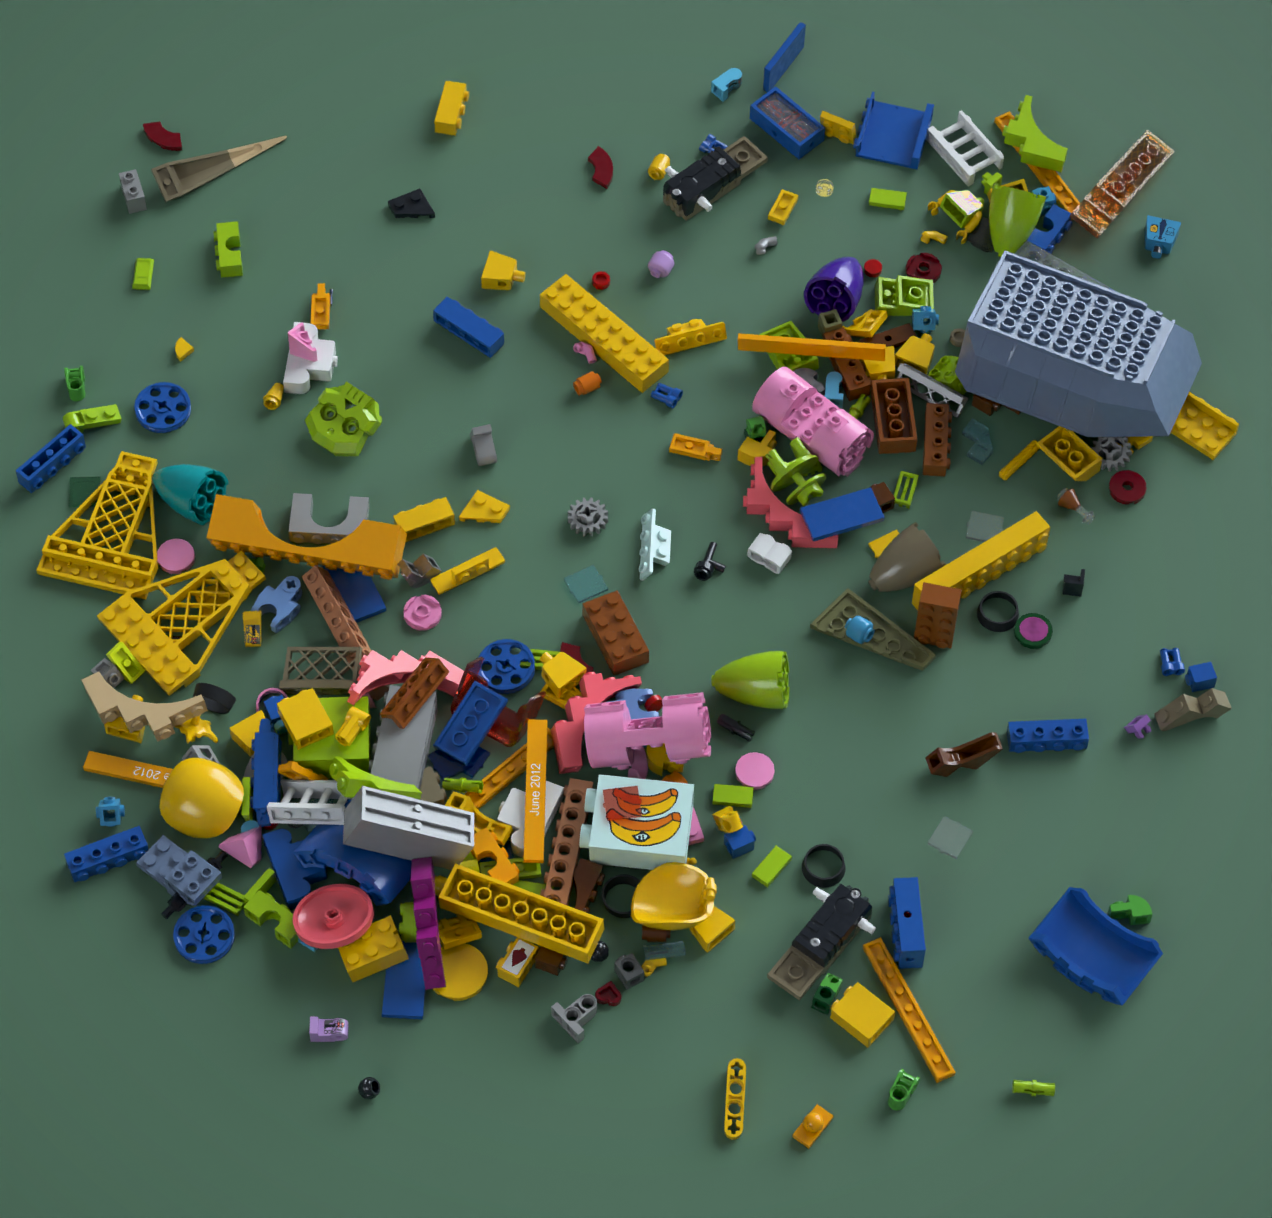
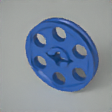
[134,382,191,433]
[477,639,535,694]
[173,905,235,964]

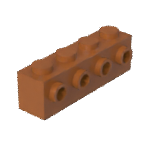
[823,327,872,401]
[923,403,952,477]

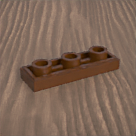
[859,323,917,348]

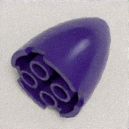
[803,257,863,322]

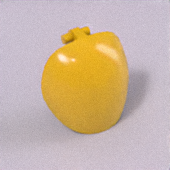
[160,757,244,838]
[631,862,717,930]

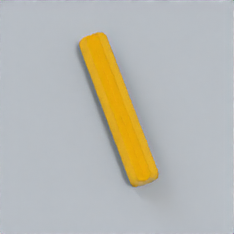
[999,440,1040,481]

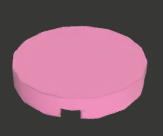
[157,539,195,574]
[404,595,442,631]
[735,752,775,790]

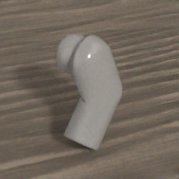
[755,236,777,255]

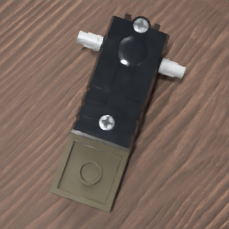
[663,136,768,221]
[767,884,876,1001]

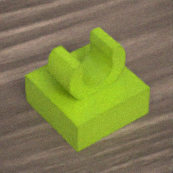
[981,172,1003,195]

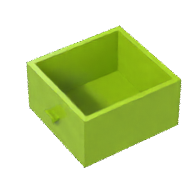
[289,696,371,779]

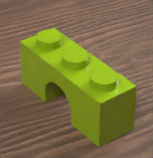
[213,221,243,278]
[244,890,298,949]

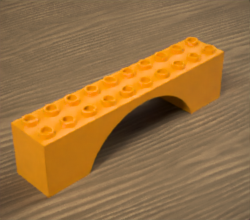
[206,494,407,580]

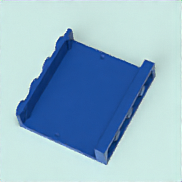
[853,91,934,170]

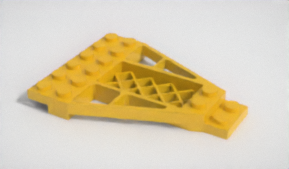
[36,451,158,600]
[97,551,266,696]

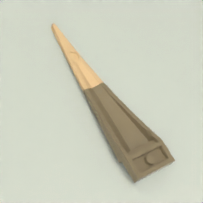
[151,136,287,203]

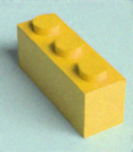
[434,81,469,136]
[393,497,455,542]

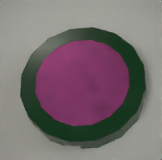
[1014,613,1053,649]

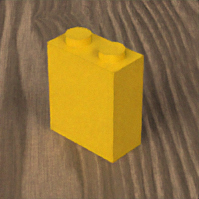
[277,688,334,750]
[830,982,895,1048]

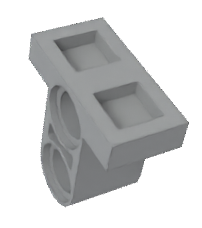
[469,424,497,466]
[551,994,597,1043]

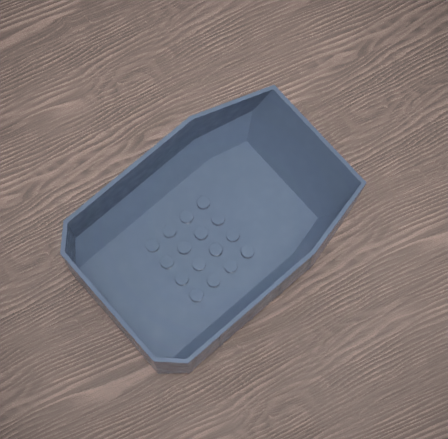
[955,250,1202,437]

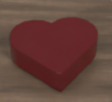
[595,981,621,1006]

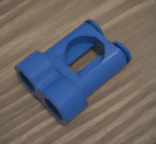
[699,134,728,154]
[651,383,683,408]
[1160,648,1185,676]

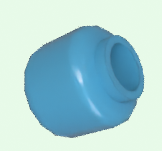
[845,615,875,644]

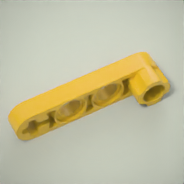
[724,1058,746,1140]

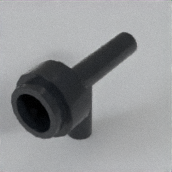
[694,542,726,581]

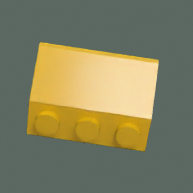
[1036,426,1103,481]

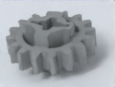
[1092,437,1132,472]
[568,497,608,536]

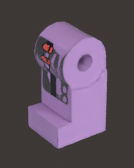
[309,1016,348,1042]

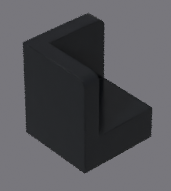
[1062,569,1085,597]

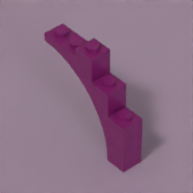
[411,857,446,990]

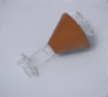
[1057,488,1095,524]

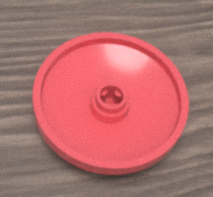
[293,884,374,949]

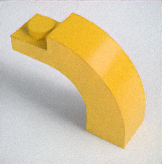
[444,791,513,846]

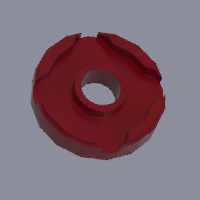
[906,253,942,283]
[1109,470,1147,505]

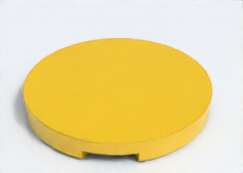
[433,943,488,1001]

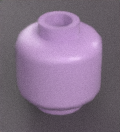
[648,250,675,278]

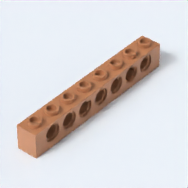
[302,565,390,701]
[540,778,593,906]

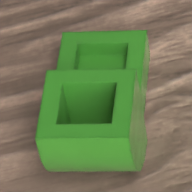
[1108,895,1153,925]

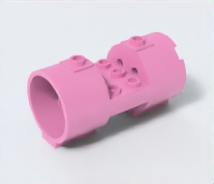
[752,367,874,477]
[584,692,711,770]

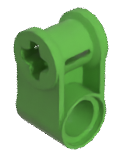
[64,365,86,401]
[888,1069,920,1111]

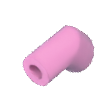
[573,342,597,364]

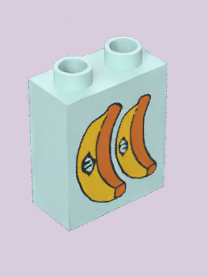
[579,774,694,870]

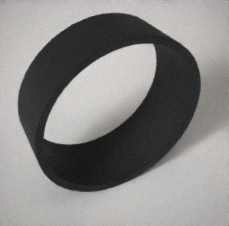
[977,591,1019,632]
[193,683,236,714]
[802,844,846,888]
[602,874,640,918]

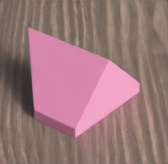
[288,322,318,362]
[218,826,262,868]

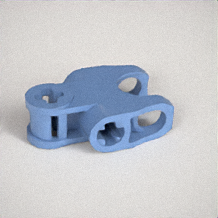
[251,576,302,633]
[609,688,660,719]

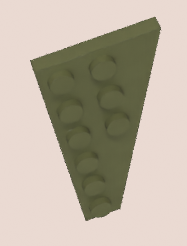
[810,588,936,671]

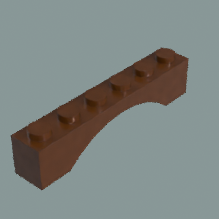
[535,858,605,976]

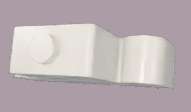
[283,322,338,394]
[498,781,564,857]

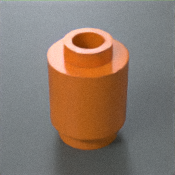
[573,371,602,396]

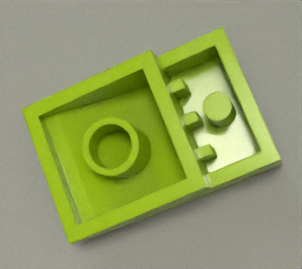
[874,275,934,316]
[759,321,819,371]

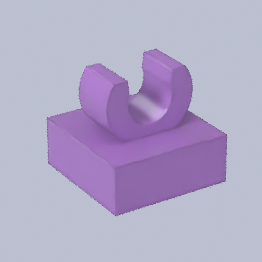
[1124,714,1151,739]

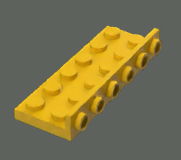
[1171,391,1239,460]

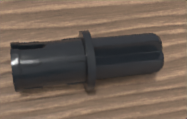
[717,714,755,742]

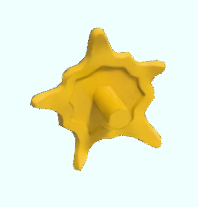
[175,715,218,743]

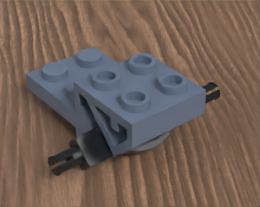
[136,835,228,919]

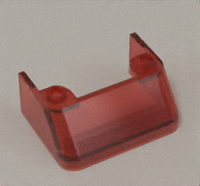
[450,657,546,747]

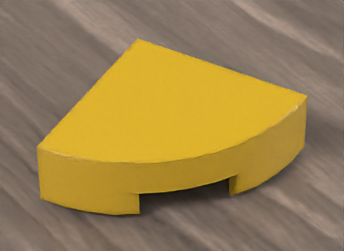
[175,337,194,362]

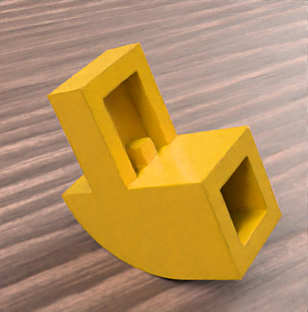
[737,429,777,466]
[646,743,684,776]

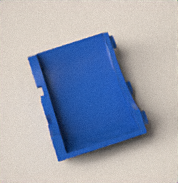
[293,824,412,906]
[1028,887,1163,1005]

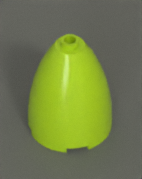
[989,184,1046,257]
[711,651,790,709]

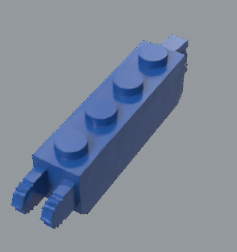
[250,718,282,827]

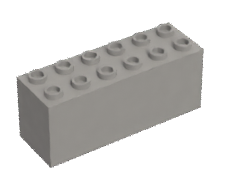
[369,685,438,790]
[343,786,474,870]

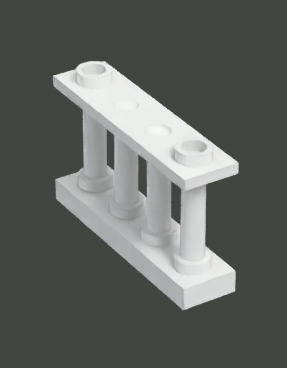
[926,110,1004,187]
[267,779,353,825]

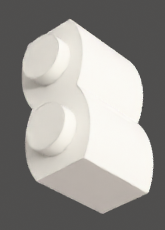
[747,533,792,574]

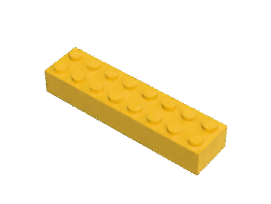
[540,274,669,393]
[912,511,1050,611]
[438,864,604,964]

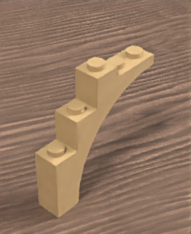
[82,672,208,742]

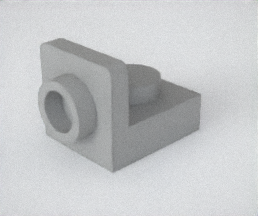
[90,658,124,688]

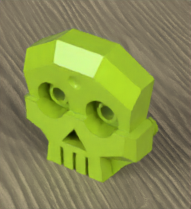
[305,381,382,456]

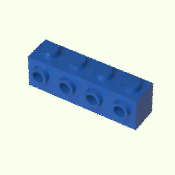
[433,297,504,358]
[16,424,86,493]
[1007,719,1089,753]
[64,825,149,883]

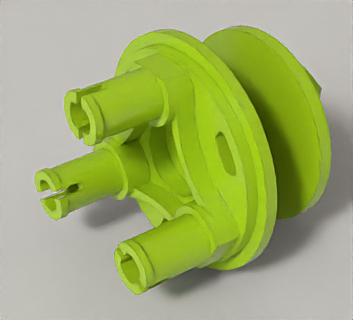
[765,437,826,507]

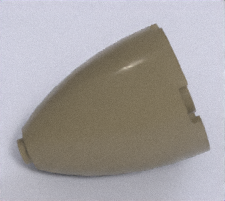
[868,522,946,592]

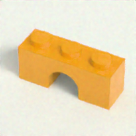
[470,827,520,885]

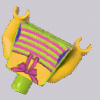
[928,190,984,244]

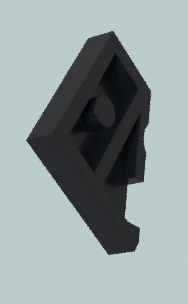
[388,188,435,218]

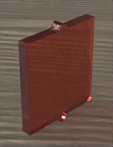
[603,786,642,821]

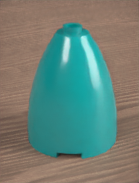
[152,464,229,525]

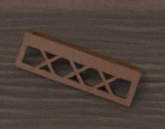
[379,657,450,729]

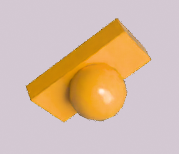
[792,1104,834,1149]

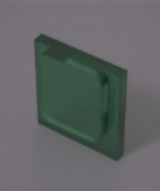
[69,477,101,507]

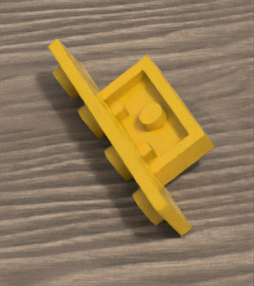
[654,319,727,355]
[430,547,505,595]

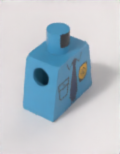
[1145,215,1181,258]

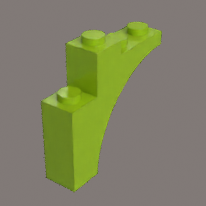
[1002,95,1068,173]
[329,756,422,800]

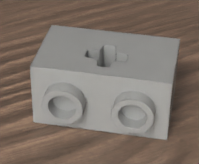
[119,169,147,214]

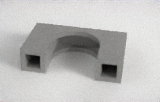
[288,493,370,544]

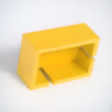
[338,915,409,982]

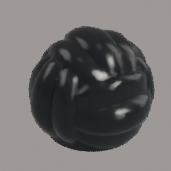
[591,941,609,962]
[358,1077,380,1099]

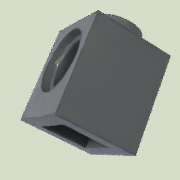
[614,953,644,990]

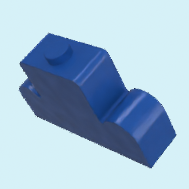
[262,829,327,910]

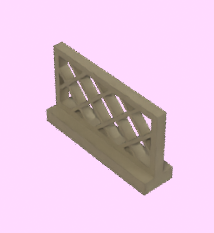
[279,647,362,695]

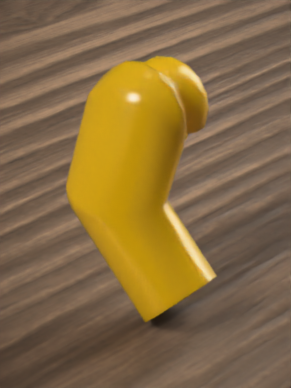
[641,956,667,977]

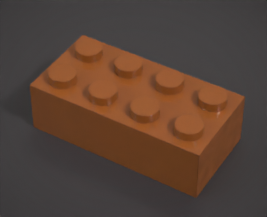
[870,378,917,454]
[914,582,962,649]
[582,590,649,676]

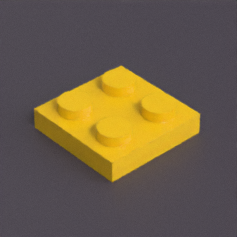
[820,111,856,145]

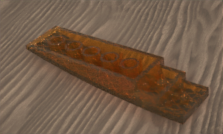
[1070,130,1175,239]

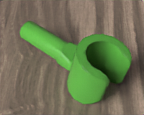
[248,557,266,572]

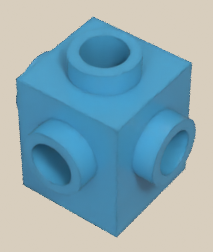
[1032,186,1056,216]
[912,306,939,333]
[96,797,125,827]

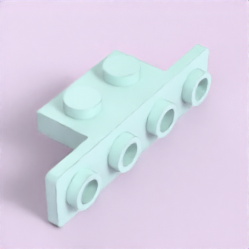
[639,508,671,581]

